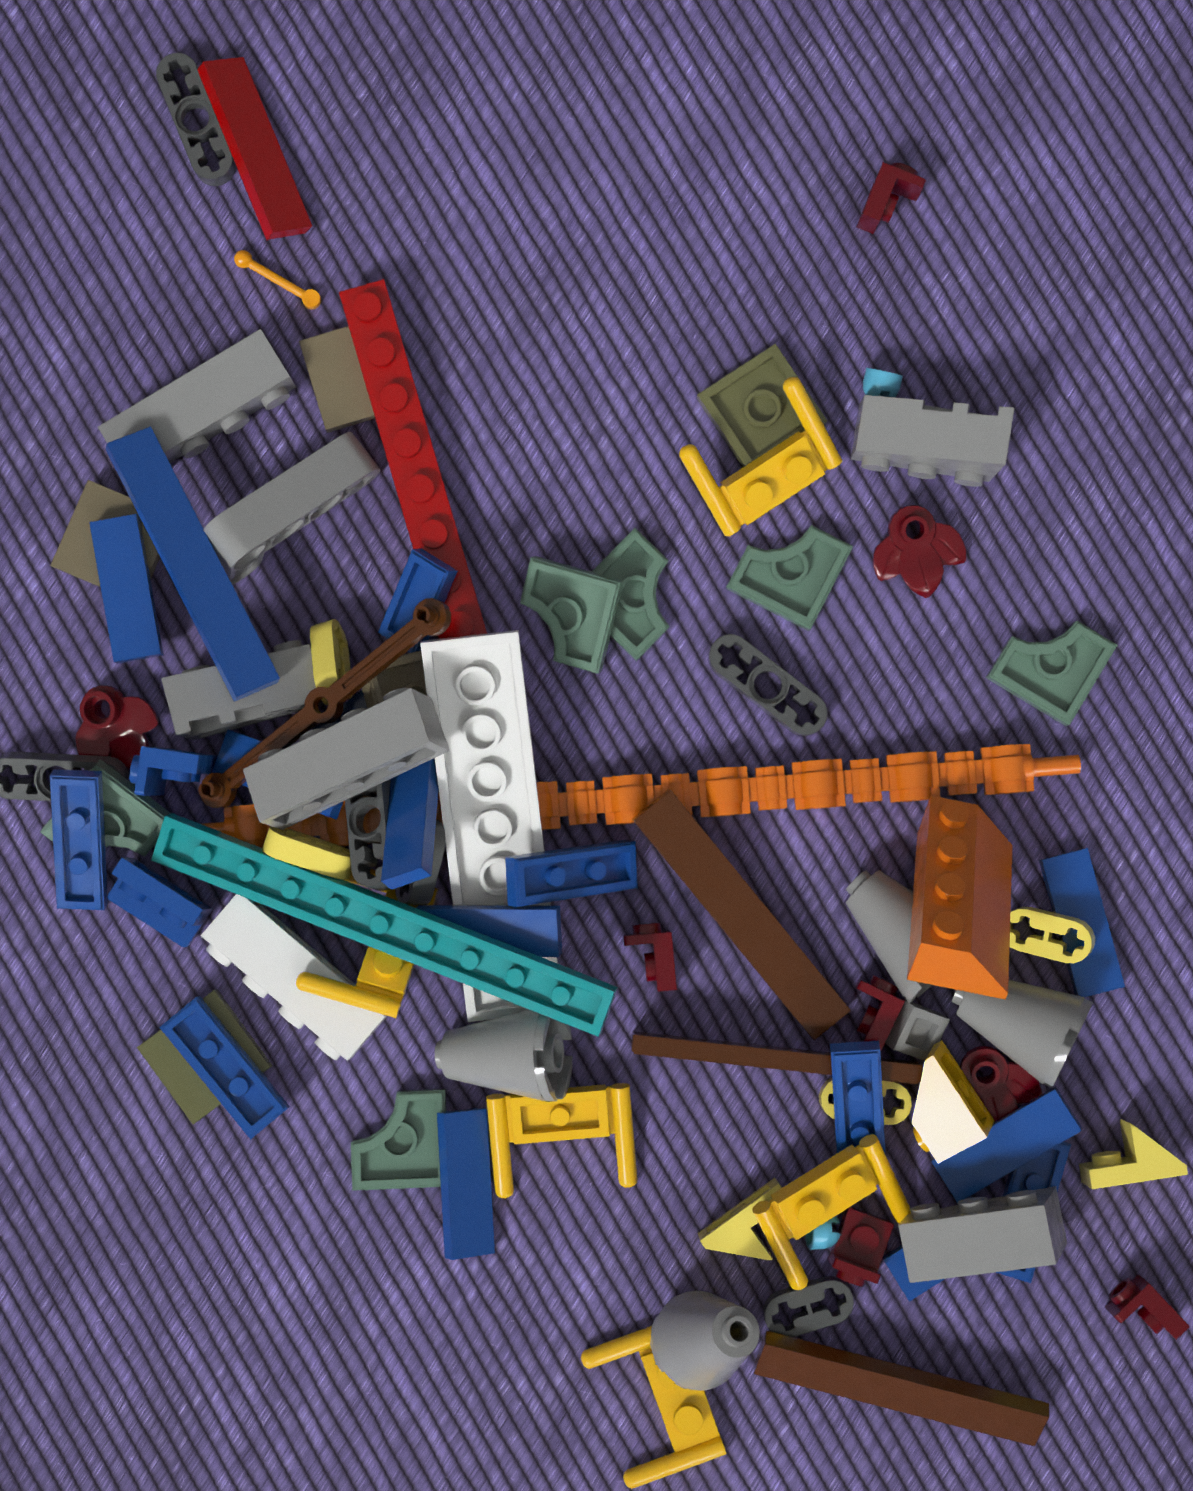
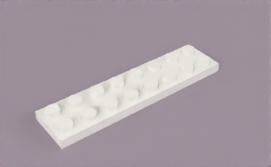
[420,630,558,1022]

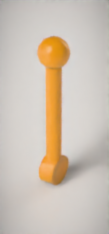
[234,250,321,310]

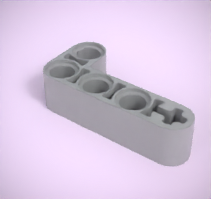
[203,432,380,585]

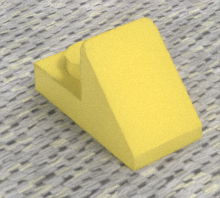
[1079,1119,1188,1189]
[698,1178,782,1260]

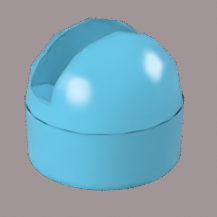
[863,368,903,397]
[805,1216,841,1250]

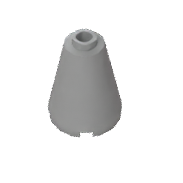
[846,870,932,1003]
[952,979,1093,1088]
[435,1009,573,1102]
[650,1291,760,1391]

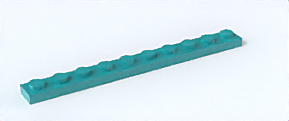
[151,813,618,1037]

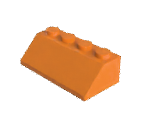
[907,795,1013,1000]

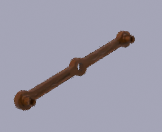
[198,598,451,808]

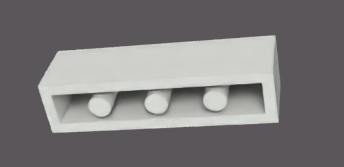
[201,894,387,1061]

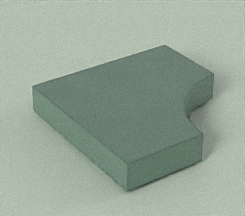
[726,525,853,631]
[592,528,670,662]
[520,556,624,674]
[985,621,1117,726]
[40,759,171,857]
[351,1089,447,1191]

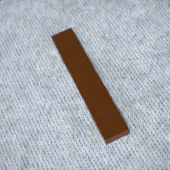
[632,789,851,1041]
[631,1031,923,1084]
[754,1331,1049,1446]

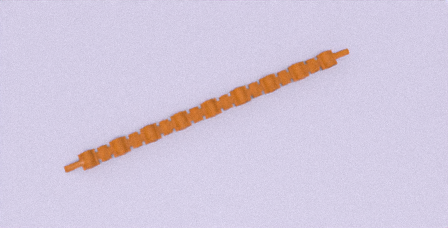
[202,744,1081,848]

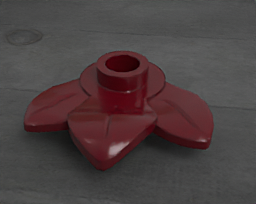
[873,505,966,598]
[75,685,159,768]
[960,1046,1042,1122]

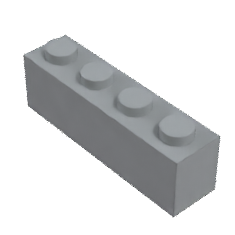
[98,329,296,463]
[243,688,450,830]

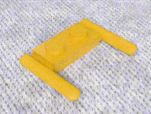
[679,377,842,536]
[296,869,438,1018]
[486,1083,638,1198]
[752,1134,911,1290]
[581,1326,727,1489]

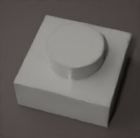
[885,999,950,1061]

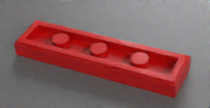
[197,57,312,240]

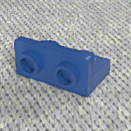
[129,746,218,796]
[107,857,213,947]

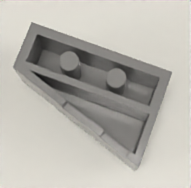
[850,395,1014,487]
[161,640,325,741]
[898,1186,1067,1283]

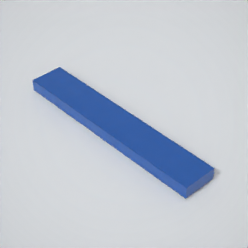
[106,426,280,702]

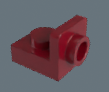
[856,162,926,234]
[623,923,677,992]
[855,975,905,1052]
[828,1207,894,1287]
[1105,1274,1190,1340]

